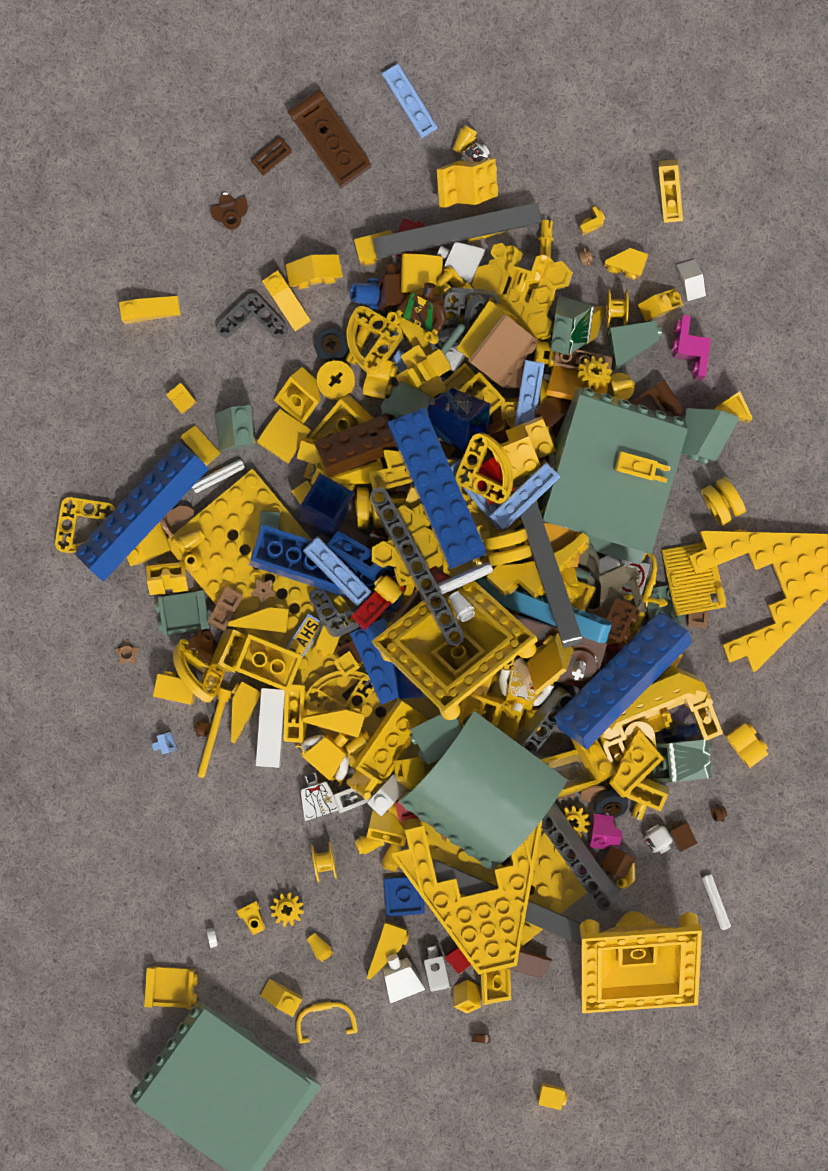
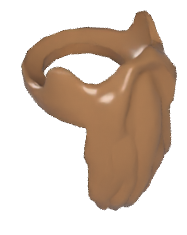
[160,506,194,539]

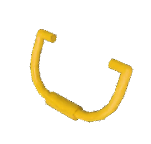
[296,1001,358,1044]

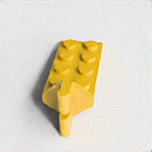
[346,698,428,800]

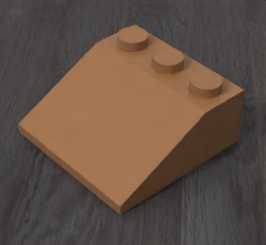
[468,314,538,387]

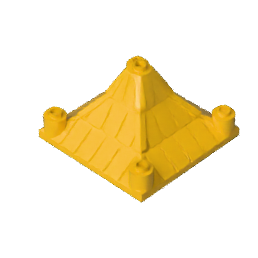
[372,581,538,720]
[580,911,702,1013]

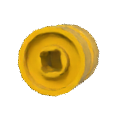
[534,340,560,368]

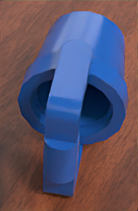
[350,278,386,311]

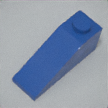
[326,531,388,582]

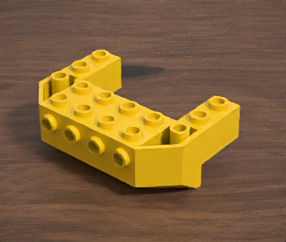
[598,666,723,771]

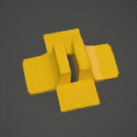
[396,344,451,397]

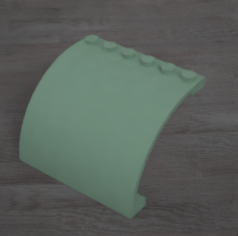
[399,711,567,870]

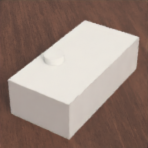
[256,688,285,768]

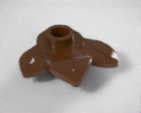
[210,193,248,230]
[188,629,218,664]

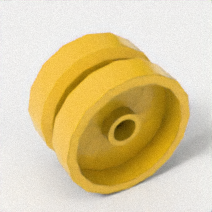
[700,476,746,526]
[356,487,385,529]
[484,528,532,566]

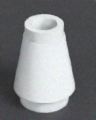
[449,591,475,622]

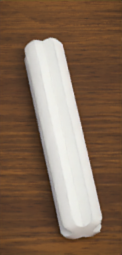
[192,459,245,493]
[437,562,493,594]
[702,874,731,930]

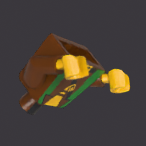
[387,283,447,344]

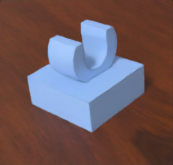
[152,732,177,754]

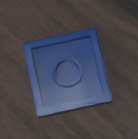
[384,876,425,917]

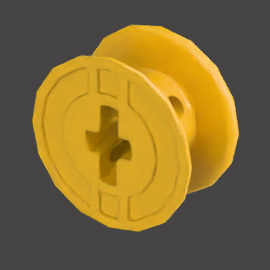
[606,289,629,328]
[317,360,355,400]
[311,841,337,883]

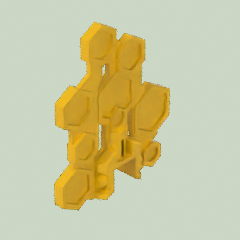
[472,243,573,339]
[372,485,494,581]

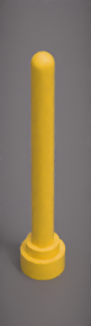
[198,687,232,778]

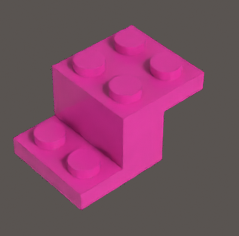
[671,315,711,381]

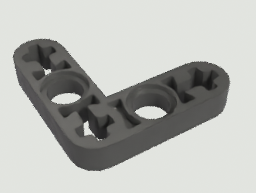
[441,288,500,331]
[216,293,288,339]
[427,295,487,351]
[310,589,379,637]

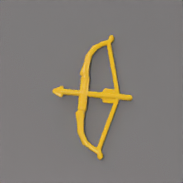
[613,552,668,645]

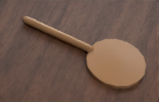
[580,786,629,802]

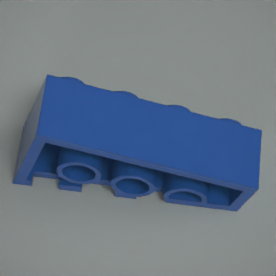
[350,617,403,705]

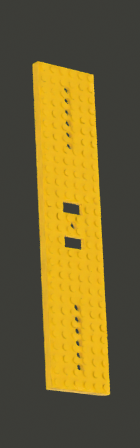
[168,469,597,948]

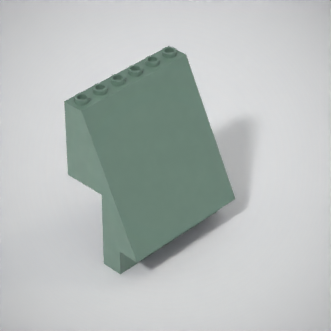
[538,387,688,565]
[130,1001,322,1171]

